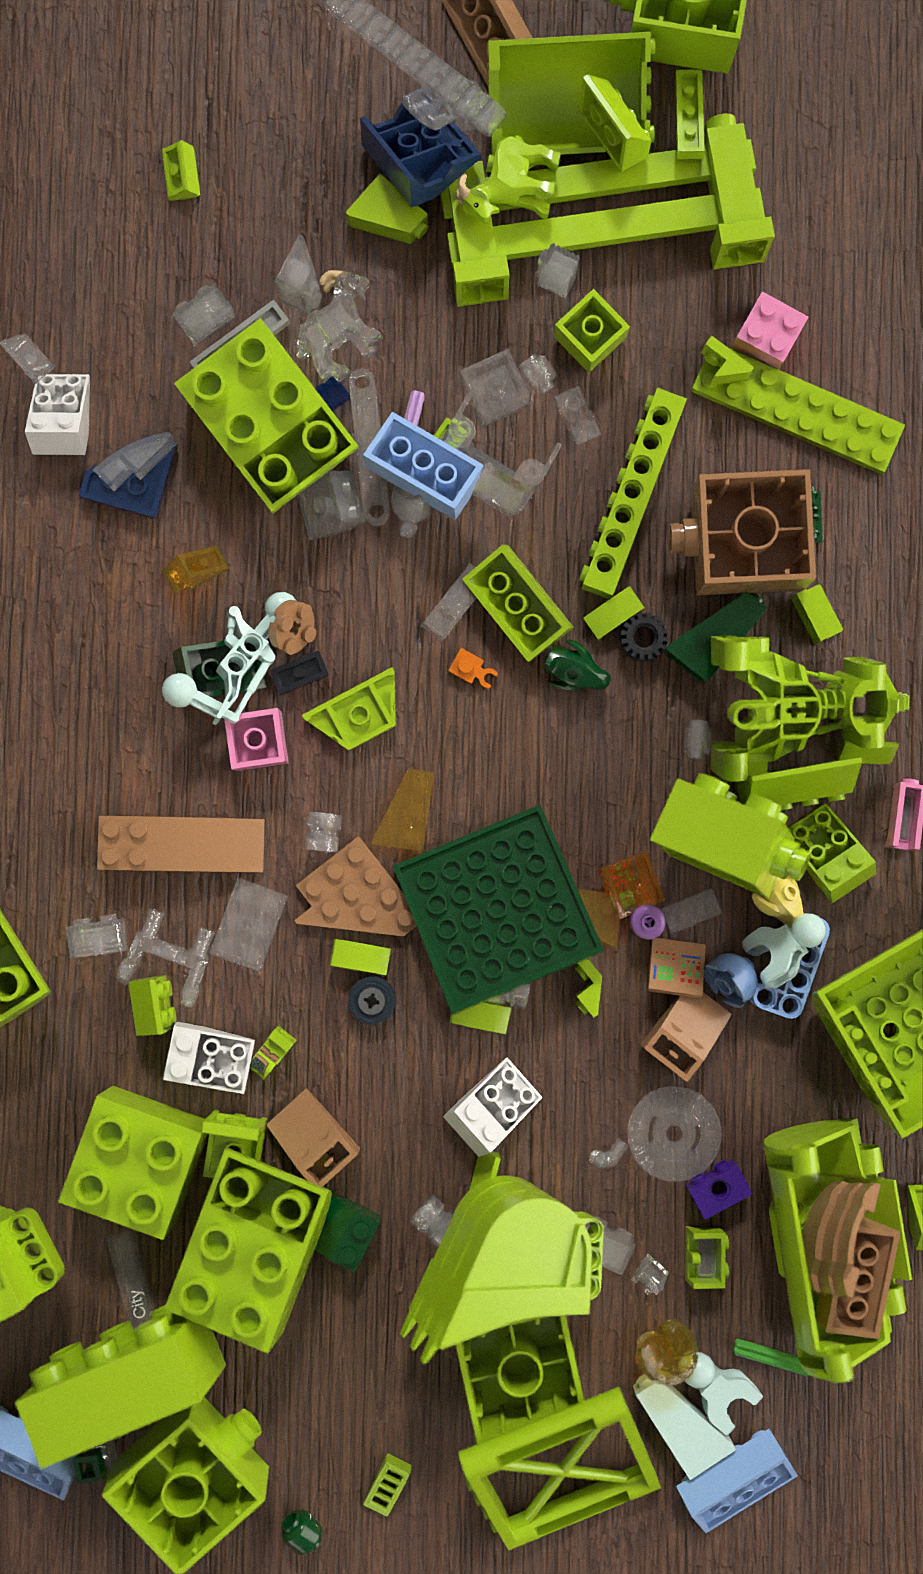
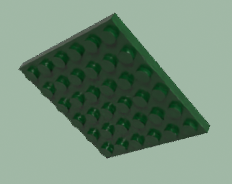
[393,804,604,1015]

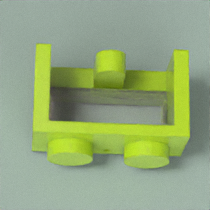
[685,1226,729,1289]

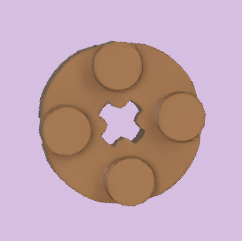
[268,600,316,655]

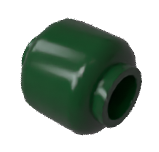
[281,1509,322,1555]

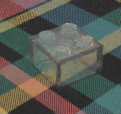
[460,349,531,428]

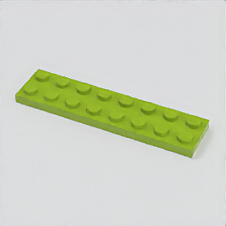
[691,348,905,475]

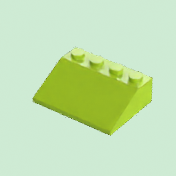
[736,757,862,810]

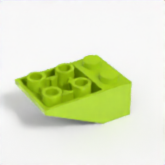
[788,803,876,903]

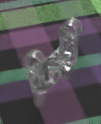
[116,908,215,1009]

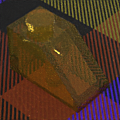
[162,545,229,593]

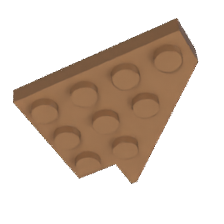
[294,836,417,936]

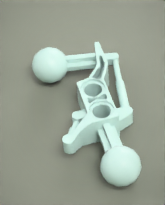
[162,592,295,725]

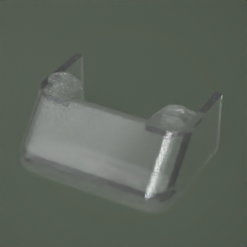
[441,388,562,516]

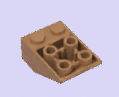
[640,992,732,1082]
[266,1088,360,1187]

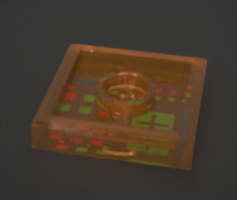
[598,851,665,920]

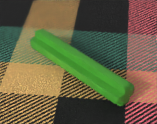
[733,1339,810,1376]

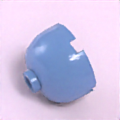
[704,953,758,1008]

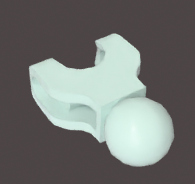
[742,913,826,989]
[681,1352,763,1435]

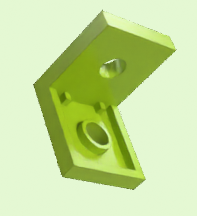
[202,1110,267,1178]

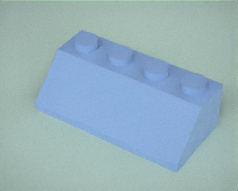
[363,412,484,520]
[0,1406,77,1501]
[676,1429,798,1533]

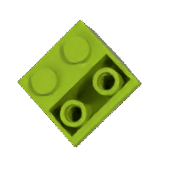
[128,975,176,1036]

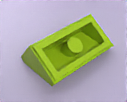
[162,140,200,201]
[837,740,898,765]
[470,1151,501,1190]

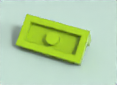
[791,585,843,645]

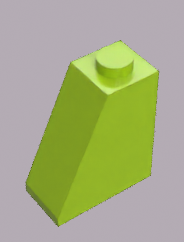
[345,174,428,244]

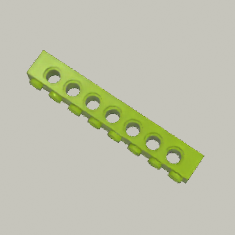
[579,388,687,599]

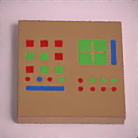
[647,938,706,999]

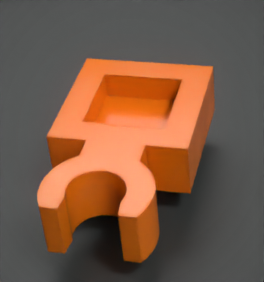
[448,648,498,689]

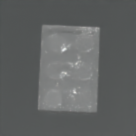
[210,878,289,972]

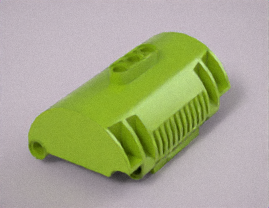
[764,1118,912,1383]

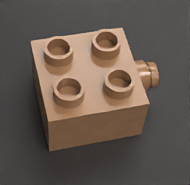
[668,469,816,595]

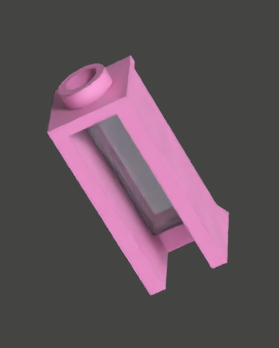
[884,779,923,851]

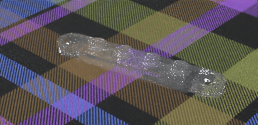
[349,368,390,525]

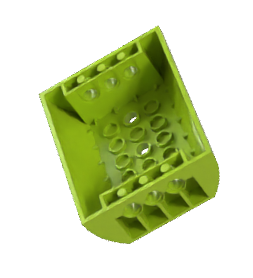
[812,929,923,1139]

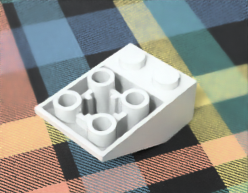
[25,374,90,455]
[163,1022,255,1094]
[443,1058,543,1157]

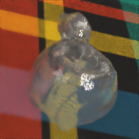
[391,486,435,538]

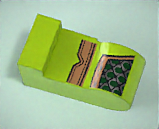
[249,1025,297,1080]

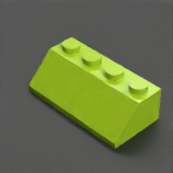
[462,544,574,662]

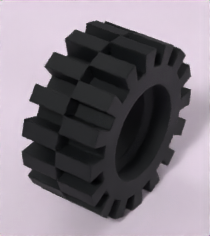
[619,612,669,663]

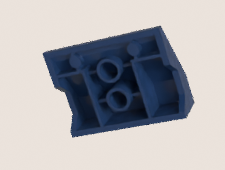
[360,93,481,208]

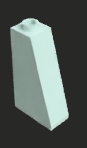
[633,1371,736,1480]

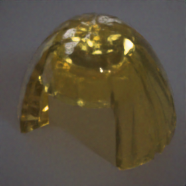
[634,1319,698,1385]

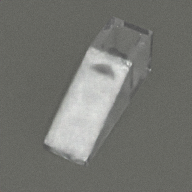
[421,563,477,642]

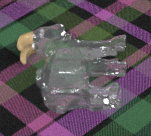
[296,270,383,383]

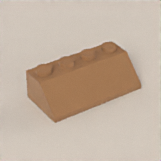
[442,0,532,86]
[815,1217,900,1339]

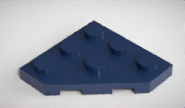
[78,435,178,519]

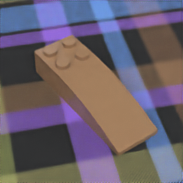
[97,816,265,872]

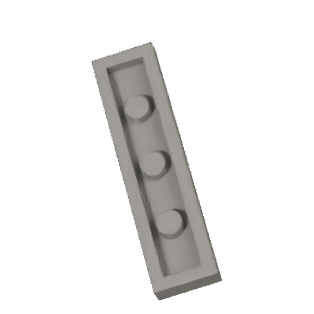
[190,299,290,368]

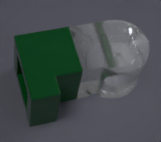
[72,1439,118,1484]

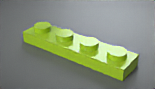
[675,70,705,159]

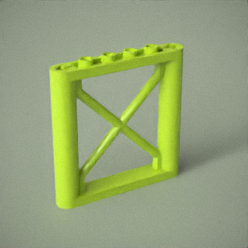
[459,1387,661,1550]

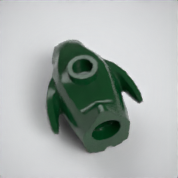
[543,639,611,690]

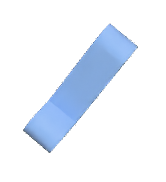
[749,918,830,1019]

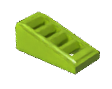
[363,1453,412,1517]

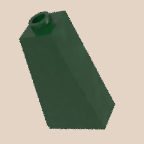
[663,592,767,685]

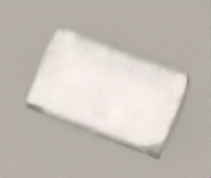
[0,333,55,384]

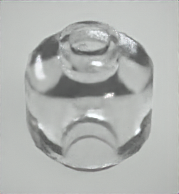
[517,353,556,395]

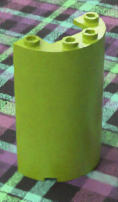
[487,32,655,156]

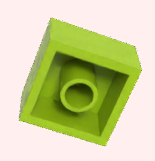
[553,289,630,373]

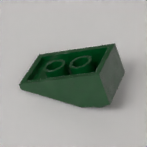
[172,641,267,699]
[315,1186,381,1273]

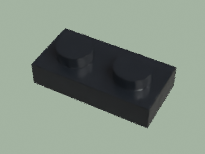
[270,650,330,696]

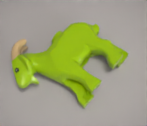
[456,135,561,223]

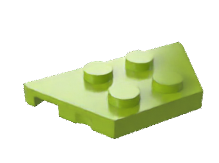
[302,667,396,751]

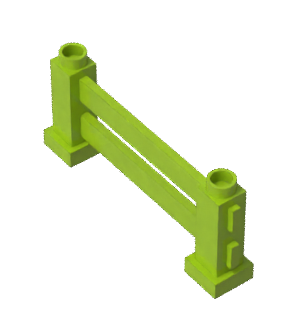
[441,114,775,307]

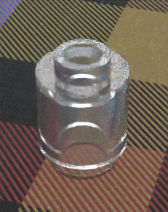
[683,720,712,759]

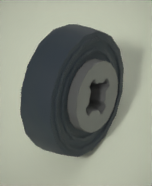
[348,976,396,1024]

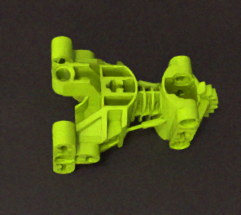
[711,635,909,781]

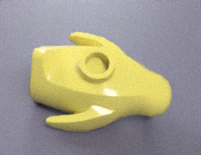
[752,876,804,927]

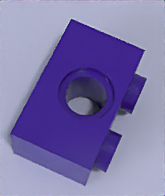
[686,1160,753,1220]

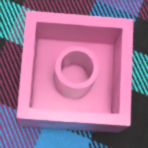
[731,292,808,370]
[224,708,289,771]

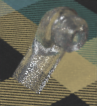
[589,1138,629,1169]

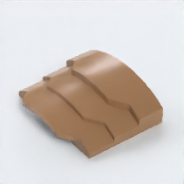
[802,1181,880,1298]

